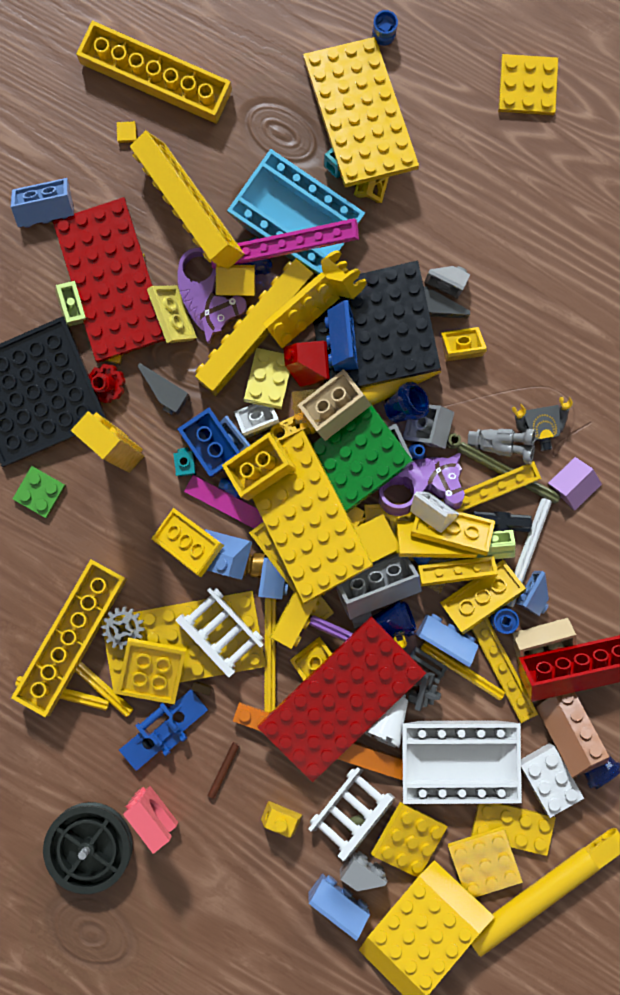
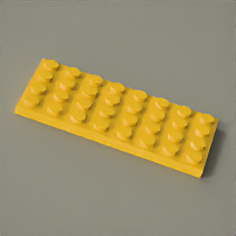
[303,37,419,188]
[252,430,373,604]
[102,591,266,694]

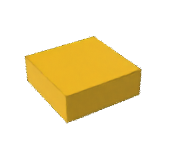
[116,121,137,143]

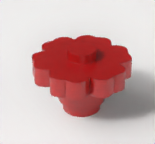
[89,364,126,403]

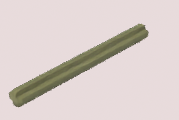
[457,442,561,504]

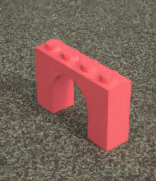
[123,786,179,854]

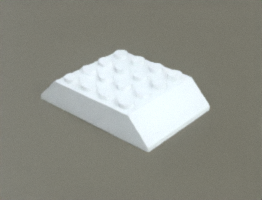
[402,721,522,804]

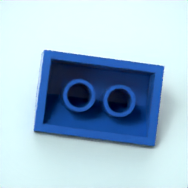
[325,300,358,372]
[178,407,240,478]

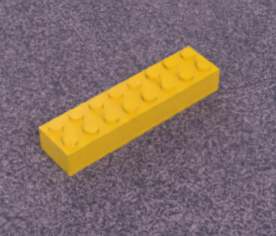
[76,21,232,124]
[130,130,245,269]
[195,259,314,396]
[71,411,144,473]
[11,559,127,717]

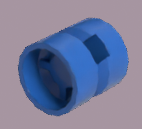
[372,10,398,46]
[490,608,519,634]

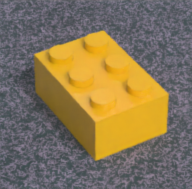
[222,432,296,501]

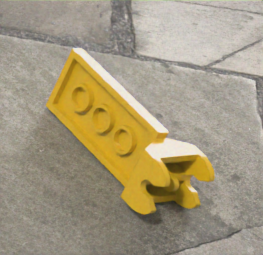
[263,250,367,348]

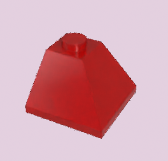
[283,341,329,387]

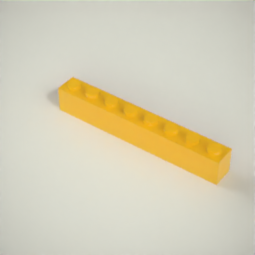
[270,507,365,649]

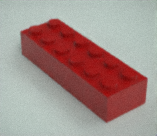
[518,635,620,702]

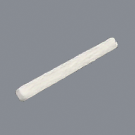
[507,498,552,607]

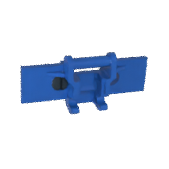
[119,689,208,771]

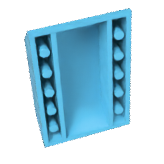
[227,149,365,275]

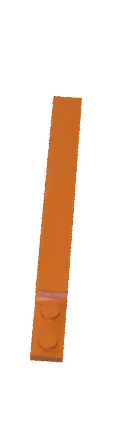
[233,702,403,780]

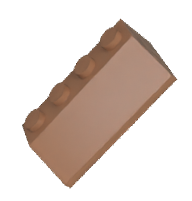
[536,692,610,778]

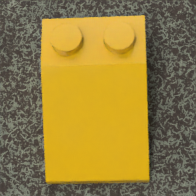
[290,637,332,680]

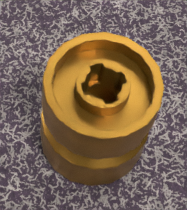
[243,553,265,578]

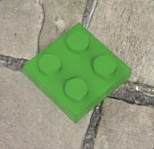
[13,466,66,518]

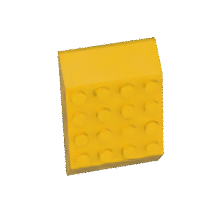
[359,860,495,995]

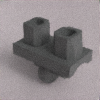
[408,672,441,711]

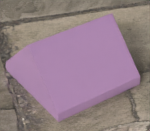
[547,457,602,511]

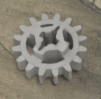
[101,607,145,650]

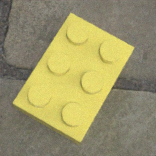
[147,285,197,343]
[244,348,290,410]

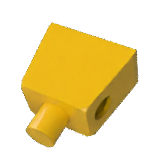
[261,801,302,838]

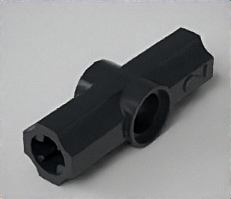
[473,511,532,532]

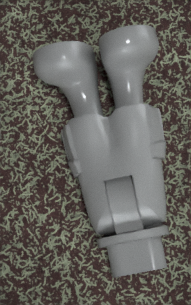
[468,429,536,464]

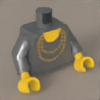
[512,397,573,451]

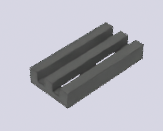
[410,646,448,684]

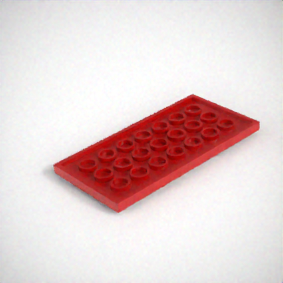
[53,197,166,363]
[257,616,426,782]

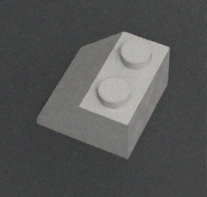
[403,403,454,449]

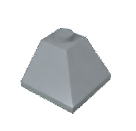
[424,266,470,299]

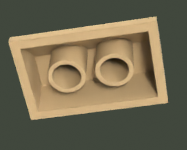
[298,369,371,441]
[512,618,577,663]

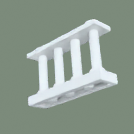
[176,587,264,677]
[308,767,396,861]

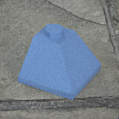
[258,558,288,599]
[516,571,549,616]

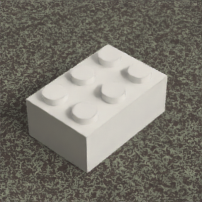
[521,743,584,818]

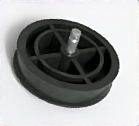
[43,802,133,894]

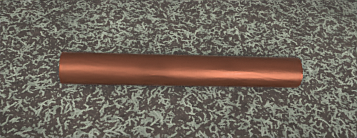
[207,742,239,799]

